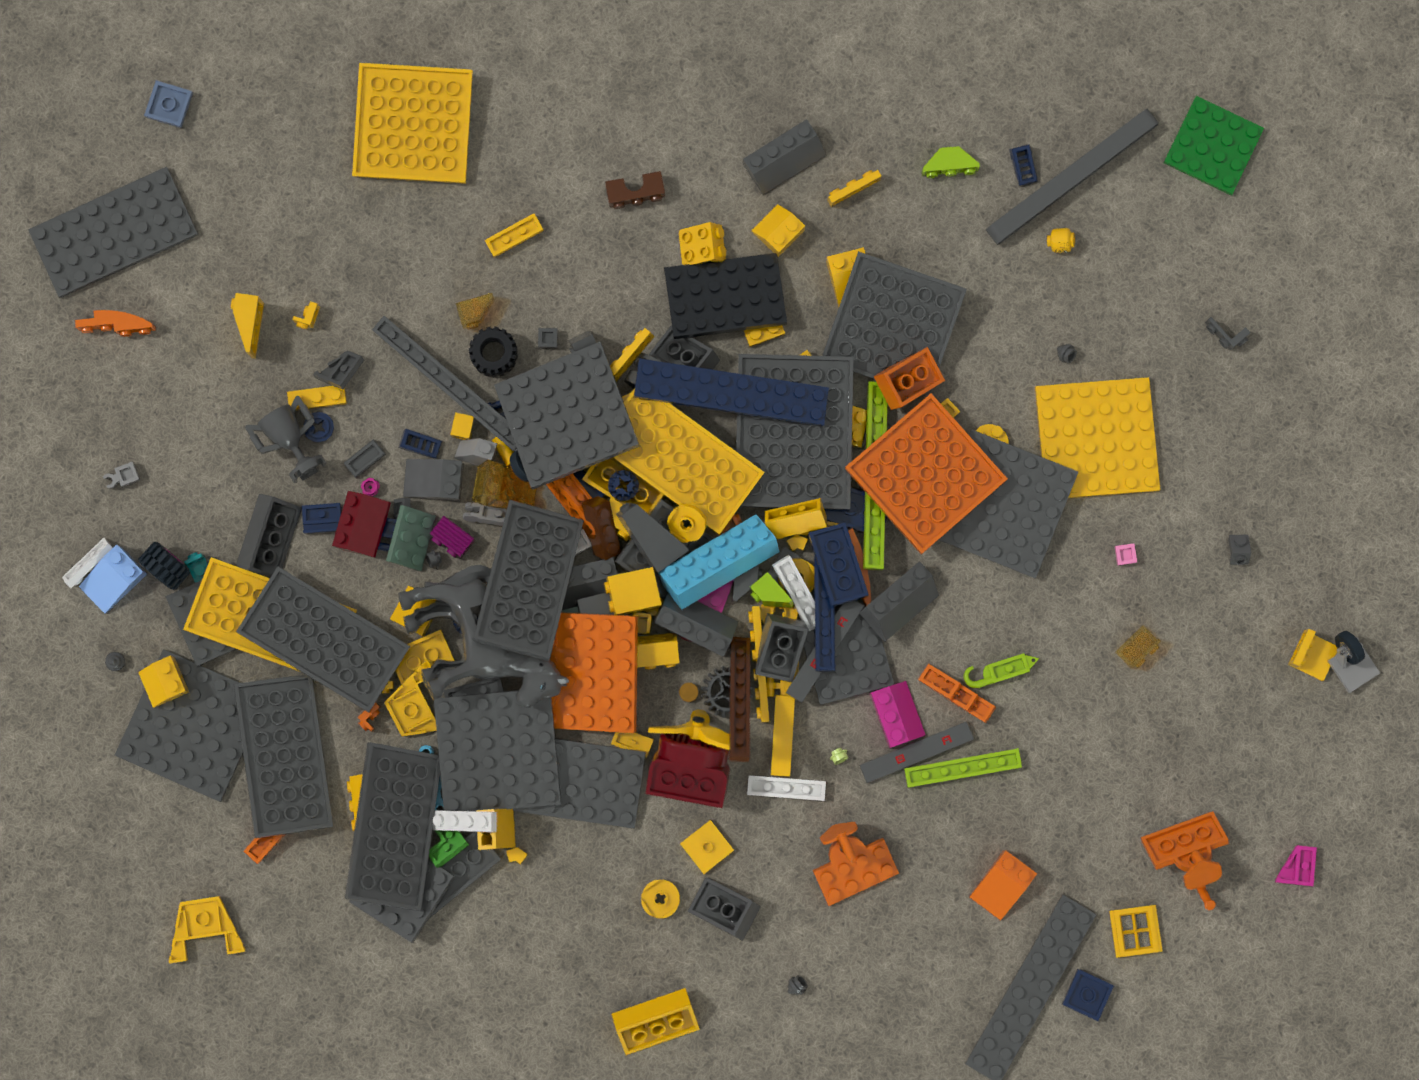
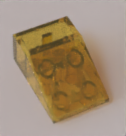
[472,460,537,509]

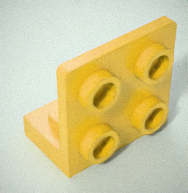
[1288,629,1337,681]

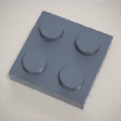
[144,80,193,128]

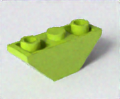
[921,146,980,178]

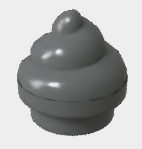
[1057,344,1077,363]
[105,652,125,671]
[788,975,808,995]

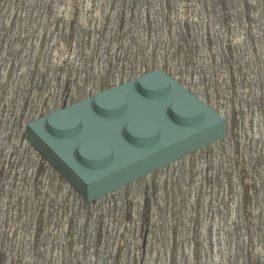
[386,505,436,571]

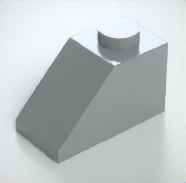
[455,438,497,469]

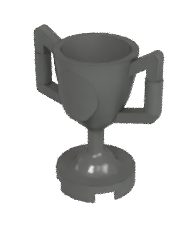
[245,396,327,483]

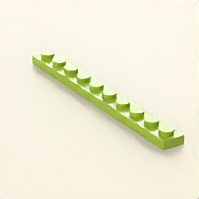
[863,381,887,571]

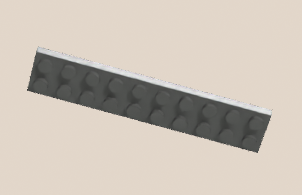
[965,894,1097,1080]

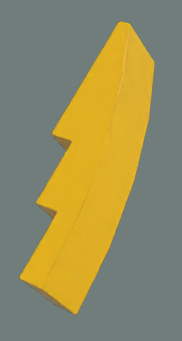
[771,695,795,776]

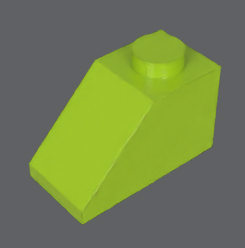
[750,572,794,608]

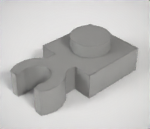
[103,462,140,489]

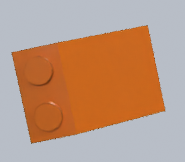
[873,347,945,410]
[970,850,1037,921]

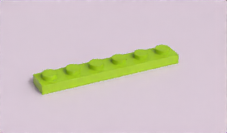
[904,748,1022,788]

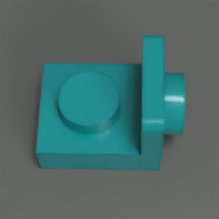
[184,552,208,583]

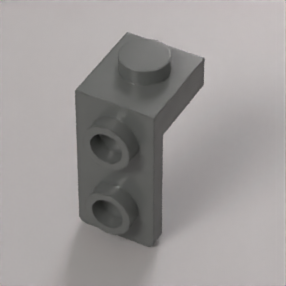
[1205,317,1251,350]

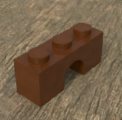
[605,171,665,209]
[582,496,621,560]

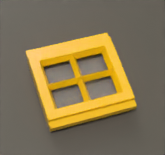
[1109,905,1162,958]

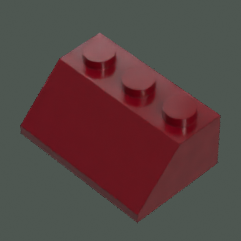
[332,491,391,558]

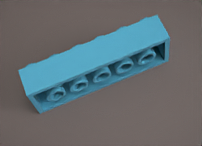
[659,514,780,610]

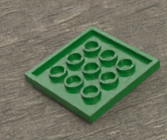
[1163,96,1264,195]

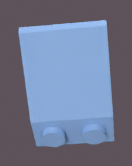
[79,545,147,614]

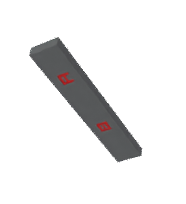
[786,600,864,703]
[859,721,974,783]

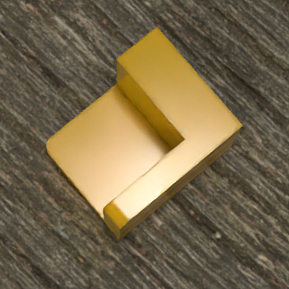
[450,412,474,440]
[632,612,652,635]

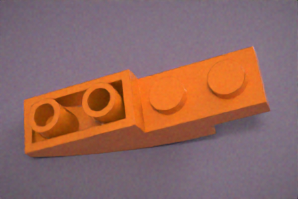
[75,310,156,337]

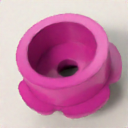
[361,478,380,496]

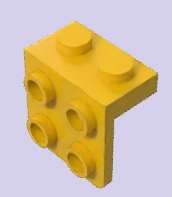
[679,222,726,265]

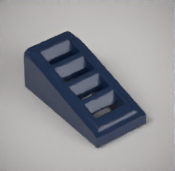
[1009,144,1038,186]
[398,429,442,459]

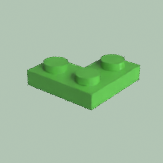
[429,830,469,868]

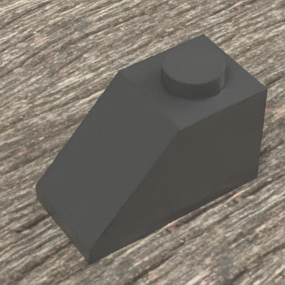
[733,564,762,602]

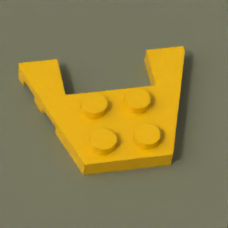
[384,659,437,736]
[169,896,246,963]

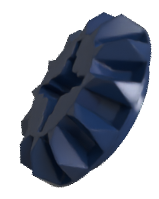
[303,412,334,443]
[608,470,639,501]

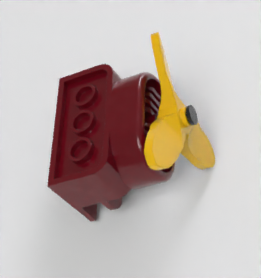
[645,709,730,808]

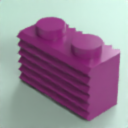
[430,516,475,558]

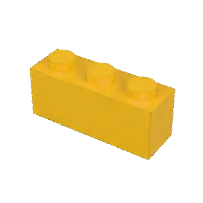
[765,498,827,539]

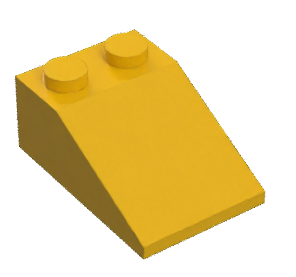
[826,247,866,307]
[231,293,264,359]

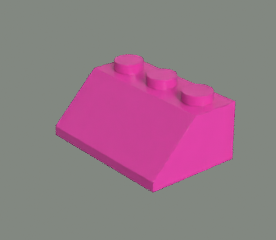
[870,681,925,748]

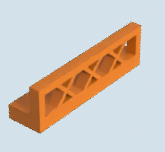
[546,474,596,539]

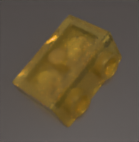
[1115,625,1161,668]

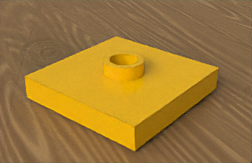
[680,820,734,874]

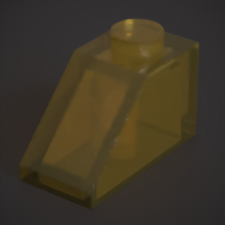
[456,293,494,330]

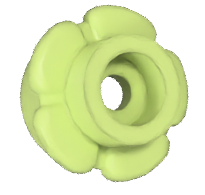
[830,748,848,765]

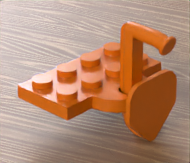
[1141,811,1229,910]
[812,822,899,906]

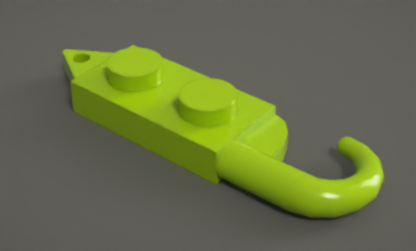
[964,653,1039,688]

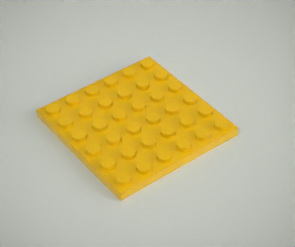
[352,63,473,184]
[1035,377,1160,498]

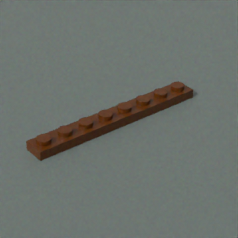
[729,637,750,762]

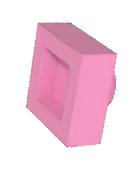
[1114,543,1137,566]

